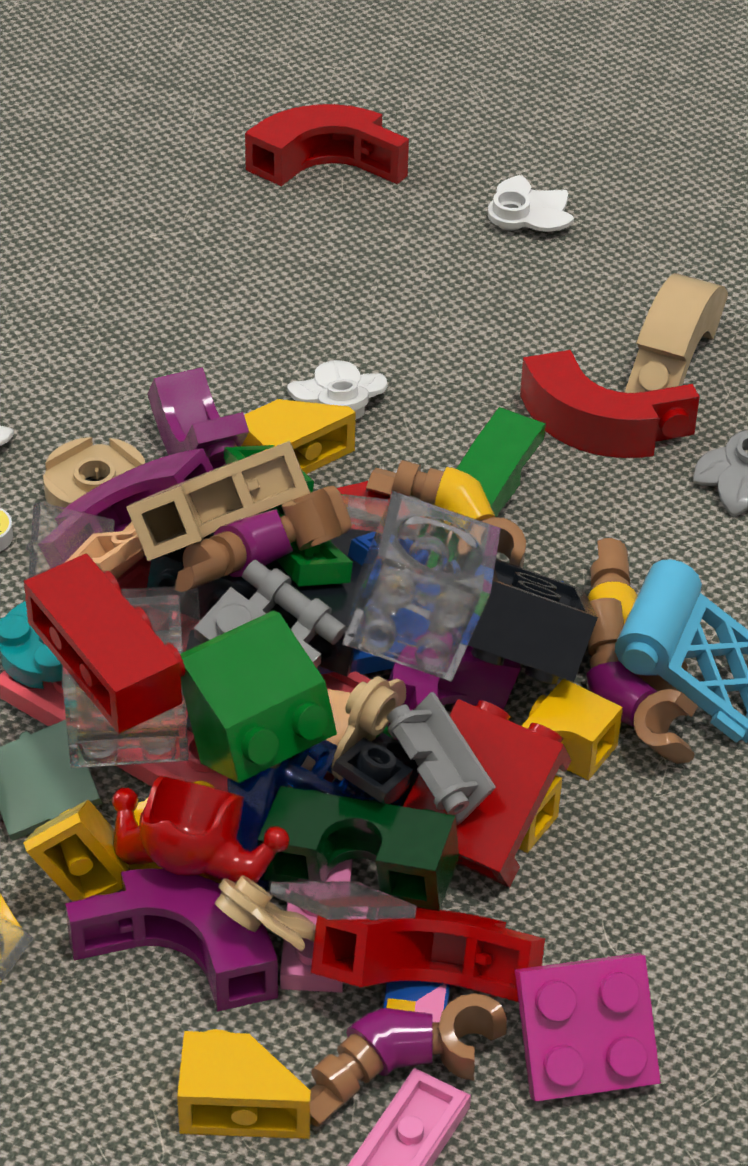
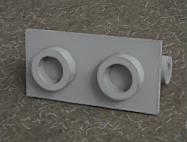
[387,692,496,825]

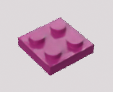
[515,953,661,1102]

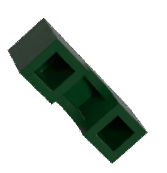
[258,786,459,911]

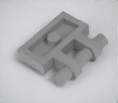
[194,560,346,668]

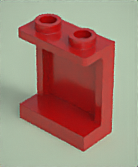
[403,699,571,888]

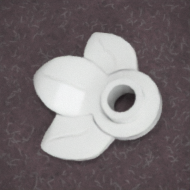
[488,175,574,232]
[287,360,387,419]

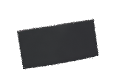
[332,732,420,804]

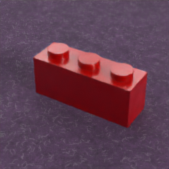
[24,553,185,734]

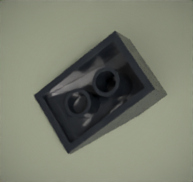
[463,554,598,684]

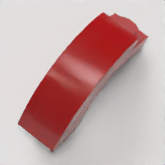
[245,104,409,186]
[520,350,700,458]
[311,905,545,1002]

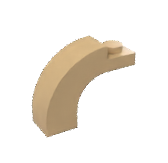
[625,273,728,393]
[126,440,310,561]

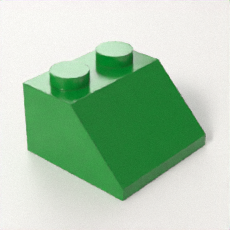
[180,610,337,783]

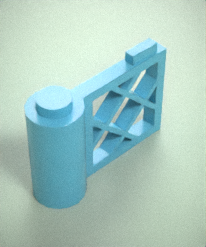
[615,559,748,743]

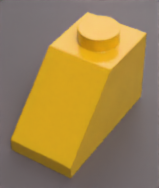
[241,399,356,474]
[23,799,129,902]
[177,1029,311,1139]

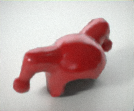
[112,775,290,883]

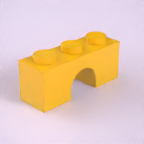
[519,679,622,853]

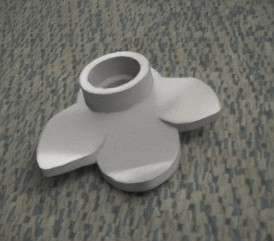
[693,430,748,517]

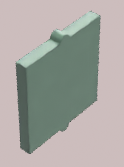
[0,718,102,841]

